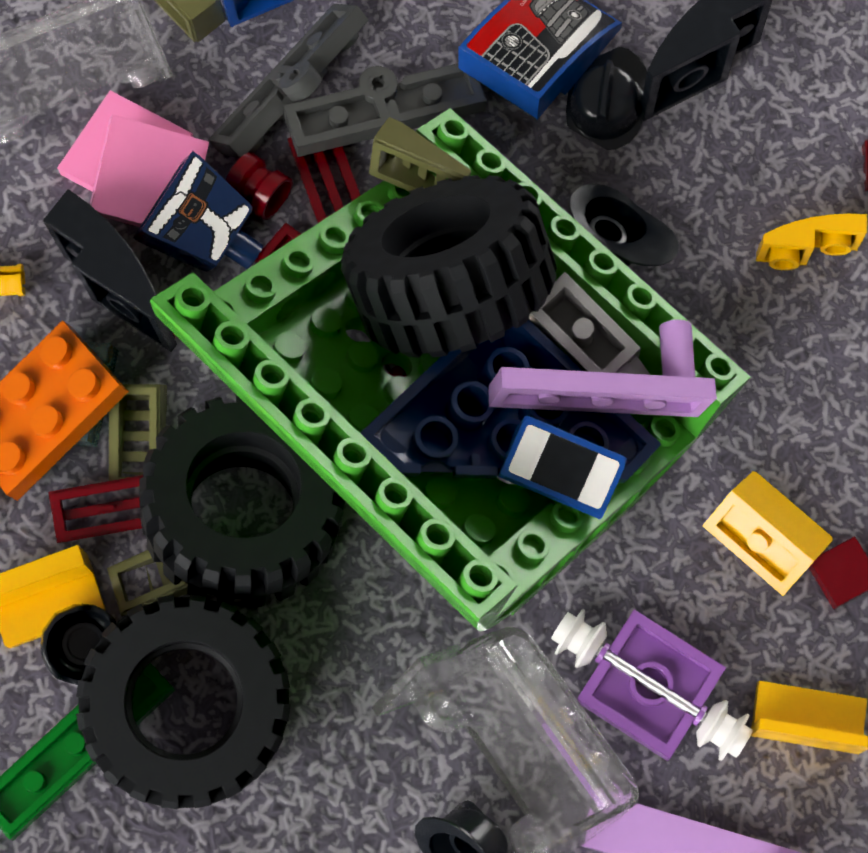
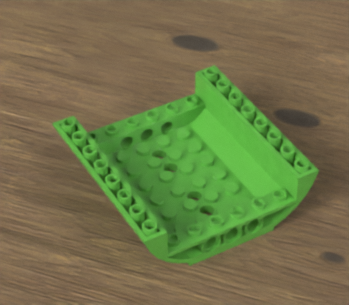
[150,108,751,632]

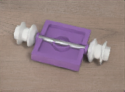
[551,609,753,761]

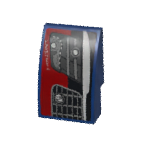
[458,0,622,120]

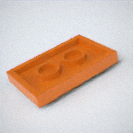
[0,320,129,501]

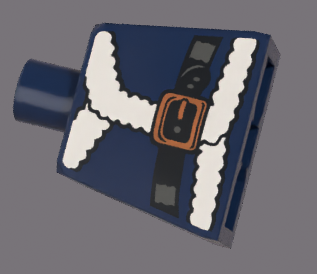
[133,151,263,272]

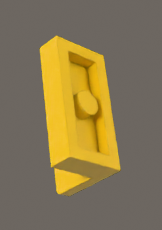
[703,471,833,596]
[0,545,106,648]
[751,681,868,754]

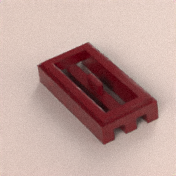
[287,137,361,224]
[48,475,143,543]

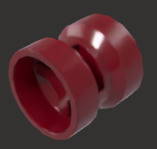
[226,152,293,220]

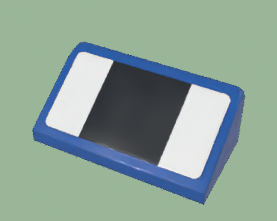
[498,416,627,519]

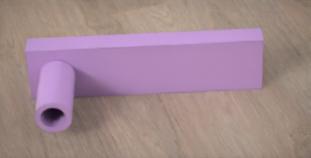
[488,320,717,417]
[580,791,801,853]

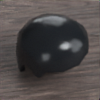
[40,604,116,685]

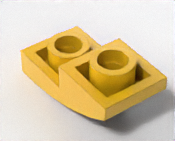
[756,213,867,270]

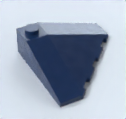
[360,320,661,483]

